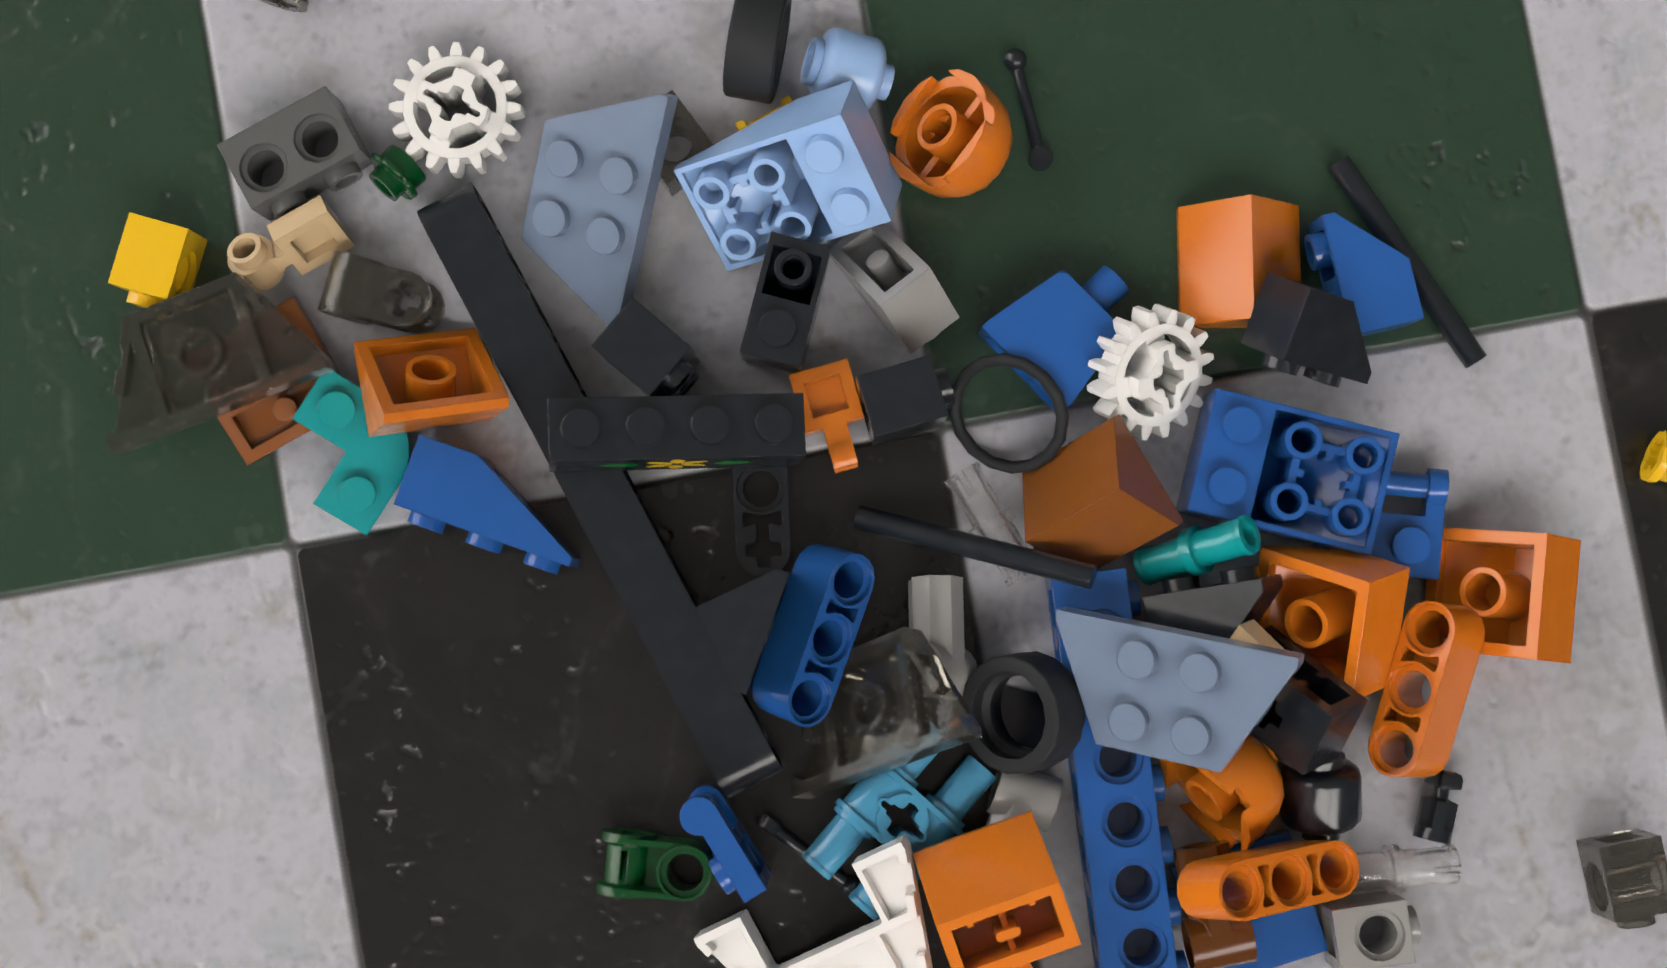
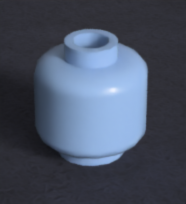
[801,27,895,110]

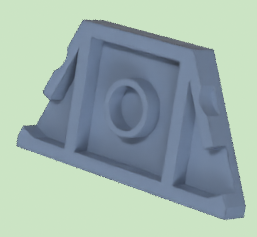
[521,94,678,325]
[1055,606,1304,773]

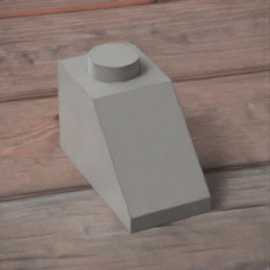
[830,224,960,354]

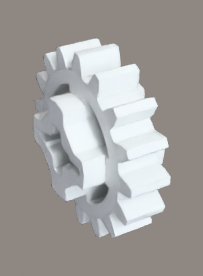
[389,42,526,179]
[1087,304,1214,441]

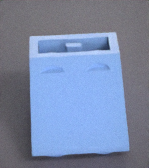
[673,80,902,271]

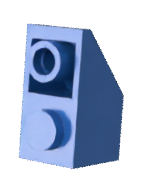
[1304,212,1424,337]

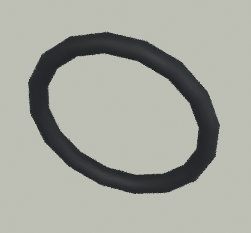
[948,353,1069,474]

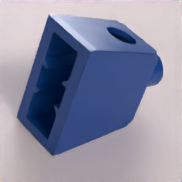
[977,265,1129,413]

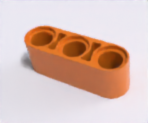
[1368,601,1485,778]
[1177,840,1360,921]

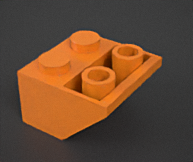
[912,810,1081,968]

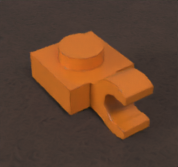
[788,358,864,474]

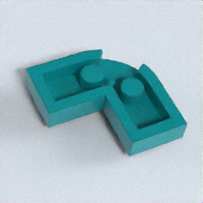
[292,366,409,536]

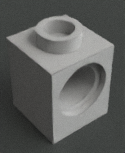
[1317,890,1421,968]

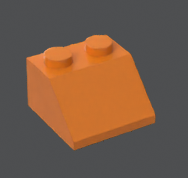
[1424,527,1581,664]
[1258,545,1410,697]

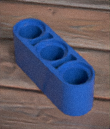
[752,543,875,727]

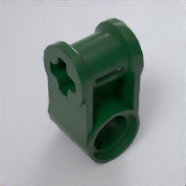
[596,828,716,902]

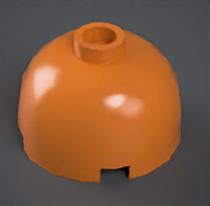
[889,69,1013,198]
[1158,734,1285,850]

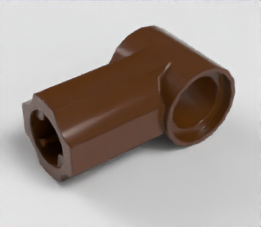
[1173,840,1257,968]

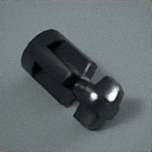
[1413,769,1463,844]

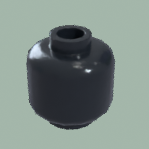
[1280,751,1362,840]

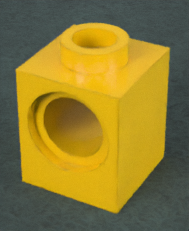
[108,212,208,313]

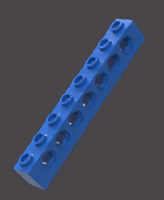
[1045,568,1188,968]

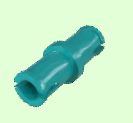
[1133,515,1261,586]

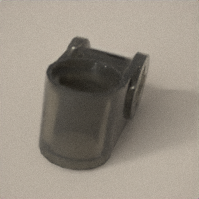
[317,251,445,334]

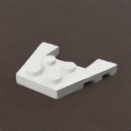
[693,834,933,968]

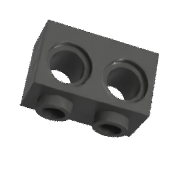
[217,86,372,220]

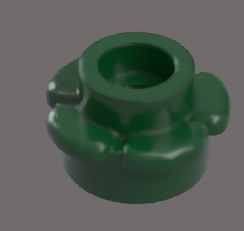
[369,145,426,201]

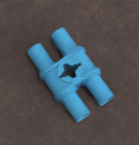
[802,714,997,921]

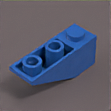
[394,434,580,575]

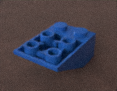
[1176,388,1400,556]

